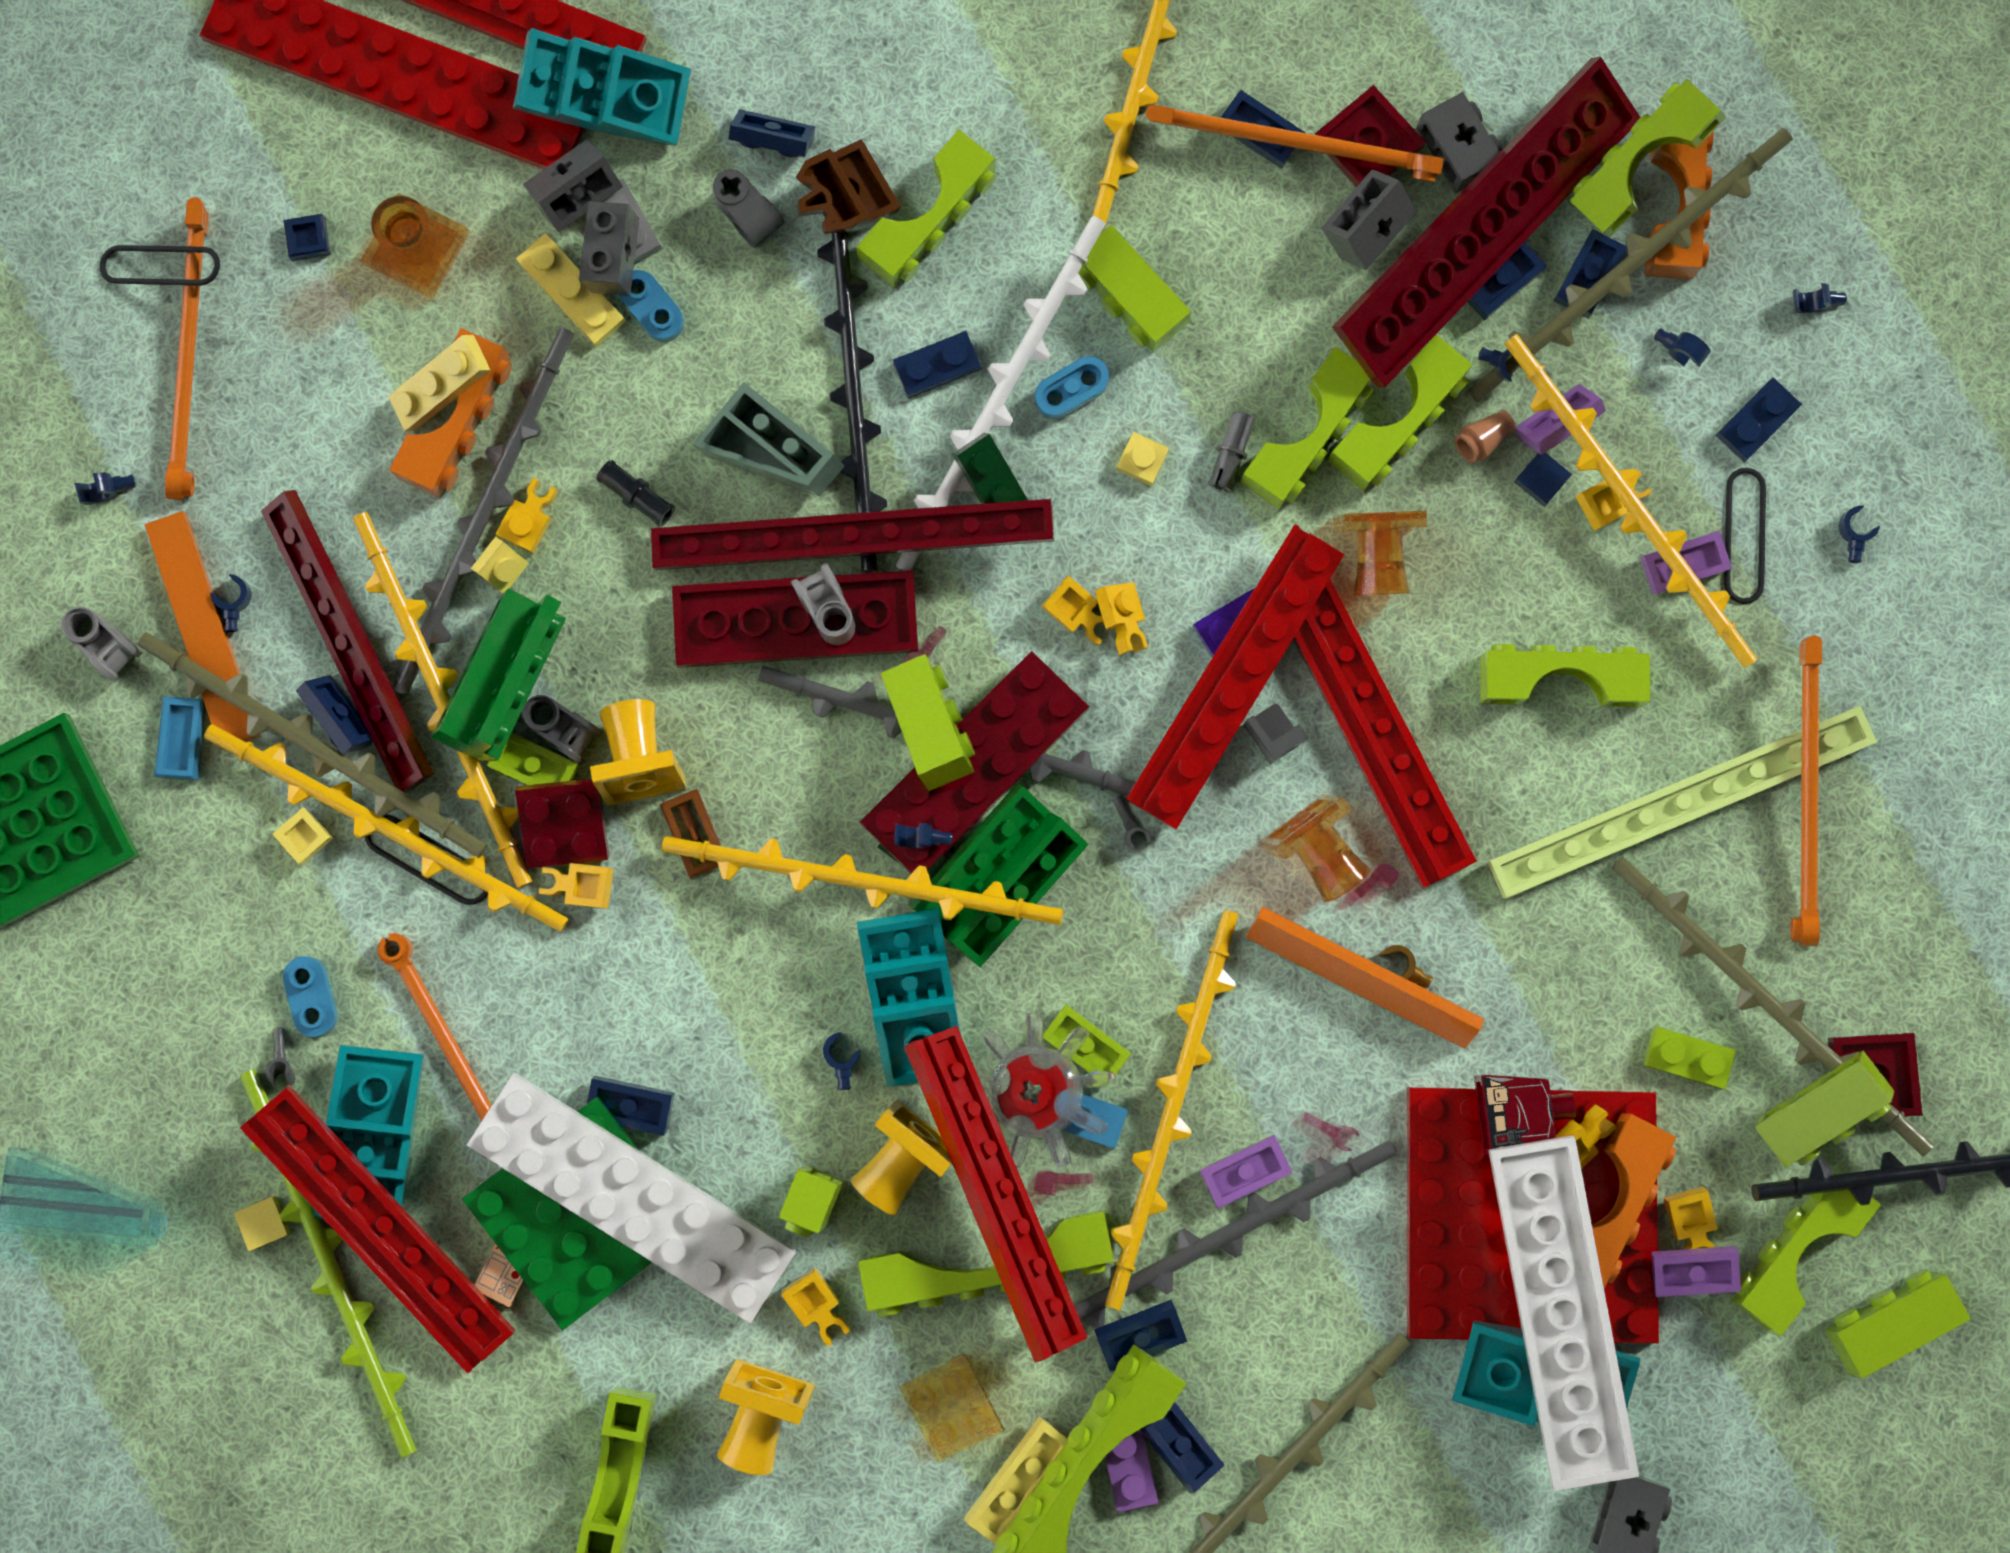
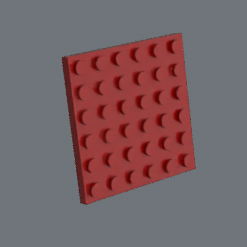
[1407,1087,1659,1344]

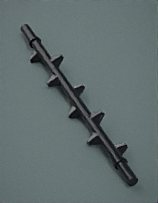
[817,232,887,573]
[1751,1141,2010,1206]

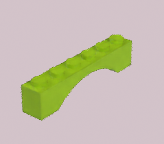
[858,1210,1114,1317]
[992,1345,1187,1553]

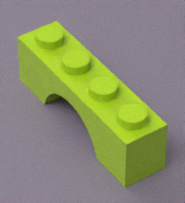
[1570,78,1726,237]
[856,129,996,288]
[1327,334,1473,491]
[1240,346,1374,510]
[1480,644,1650,708]
[1730,1172,1881,1337]
[576,1386,658,1553]

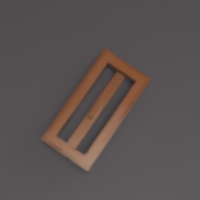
[660,789,721,880]

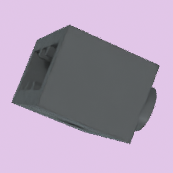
[1416,92,1502,193]
[523,139,623,232]
[1321,169,1417,270]
[579,201,640,296]
[1588,1476,1672,1553]

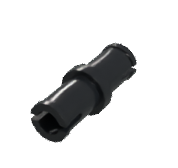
[596,460,675,527]

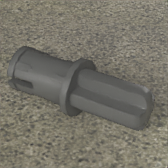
[1208,411,1255,492]

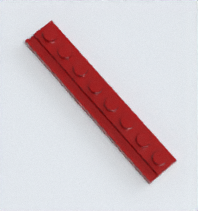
[401,0,647,53]
[1125,524,1345,830]
[1293,579,1477,889]
[904,1026,1088,1363]
[240,1085,515,1374]

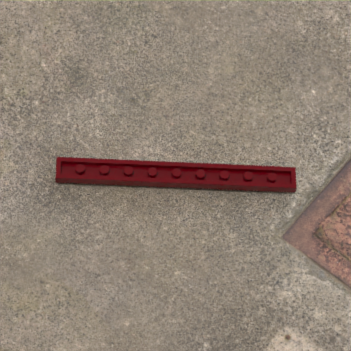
[651,499,1055,570]

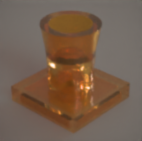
[360,193,470,300]
[1333,510,1427,596]
[1259,794,1371,903]

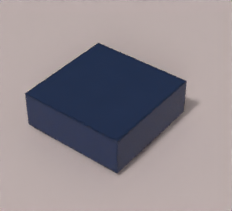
[283,214,331,261]
[1514,452,1572,507]

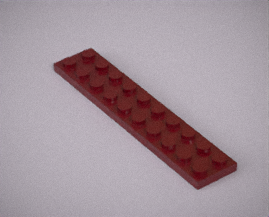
[1332,57,1641,388]

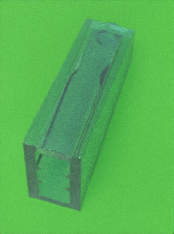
[0,1147,167,1247]

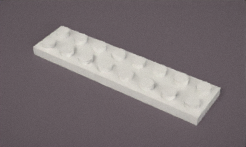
[467,1072,796,1324]
[1488,1135,1639,1491]

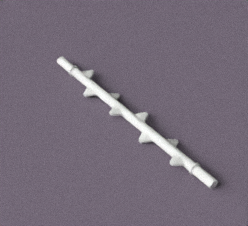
[895,216,1106,571]

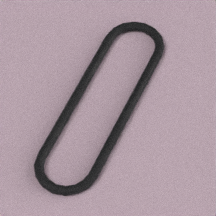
[100,245,220,286]
[1724,467,1766,604]
[364,814,488,905]

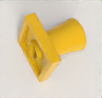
[590,699,687,806]
[851,1100,952,1215]
[717,1359,815,1475]

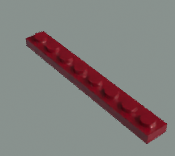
[261,490,434,793]

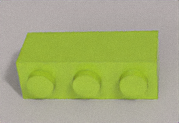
[1078,224,1191,353]
[881,654,975,791]
[1755,1051,1894,1168]
[778,1166,845,1237]
[1825,1269,1971,1379]

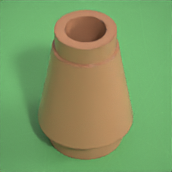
[1454,410,1515,463]

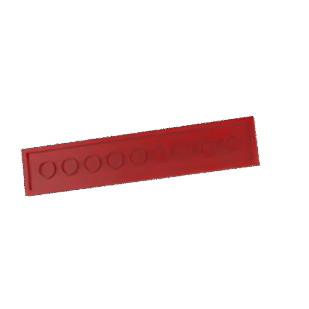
[199,0,585,169]

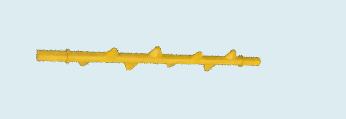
[1092,0,1177,227]
[1504,334,1758,668]
[352,512,533,888]
[204,724,569,932]
[662,836,1064,925]
[1105,910,1239,1311]

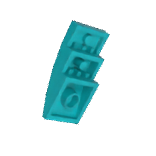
[513,28,691,146]
[857,908,962,1087]
[314,1045,424,1218]
[1452,1321,1640,1426]

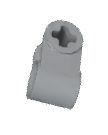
[791,563,856,645]
[61,606,143,682]

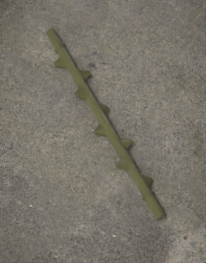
[1467,128,1793,402]
[138,632,487,858]
[1612,857,1934,1157]
[1189,1332,1412,1553]

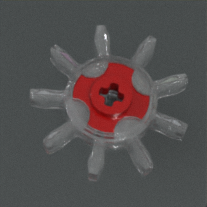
[978,1013,1115,1168]

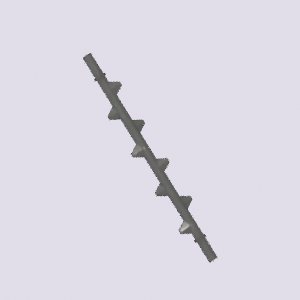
[393,327,574,696]
[758,666,1136,796]
[1074,1140,1396,1329]

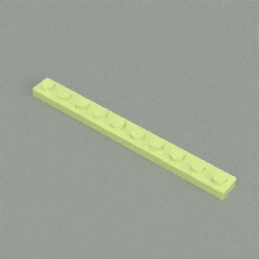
[1487,706,1877,899]

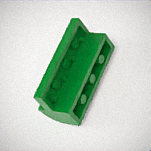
[431,588,566,761]
[909,783,1089,968]

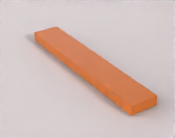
[144,511,262,750]
[1245,907,1484,1049]

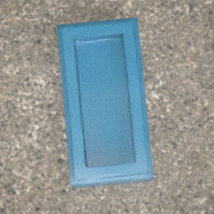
[154,696,206,781]

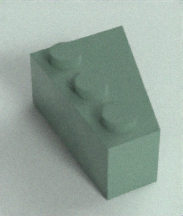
[693,382,845,497]

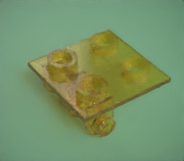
[899,1353,1005,1462]

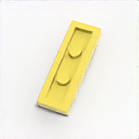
[516,233,626,348]
[388,335,490,431]
[963,1416,1068,1544]

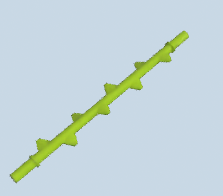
[240,1069,417,1458]

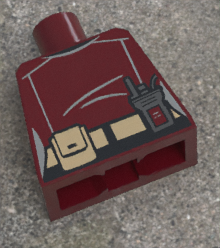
[1474,1075,1576,1155]

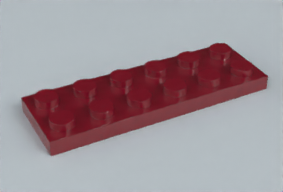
[672,570,919,668]
[859,651,1090,874]

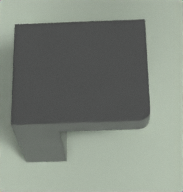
[1243,703,1308,765]

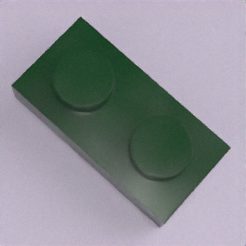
[952,432,1028,504]

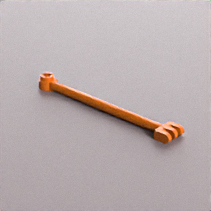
[1146,105,1444,182]
[165,197,209,500]
[1791,635,1822,946]
[377,933,492,1121]

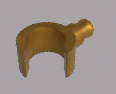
[1379,945,1433,988]

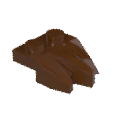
[796,139,901,234]

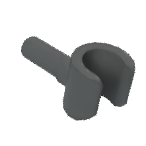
[1112,795,1151,850]
[265,1027,296,1088]

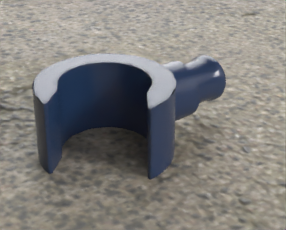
[1792,283,1847,313]
[1654,328,1711,367]
[1478,347,1534,383]
[74,472,136,505]
[1838,505,1880,564]
[210,574,252,632]
[894,823,952,849]
[823,1032,861,1090]

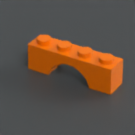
[1645,132,1714,279]
[389,328,512,499]
[1592,1113,1676,1288]

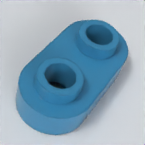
[619,270,684,342]
[1035,356,1109,419]
[283,956,338,1037]

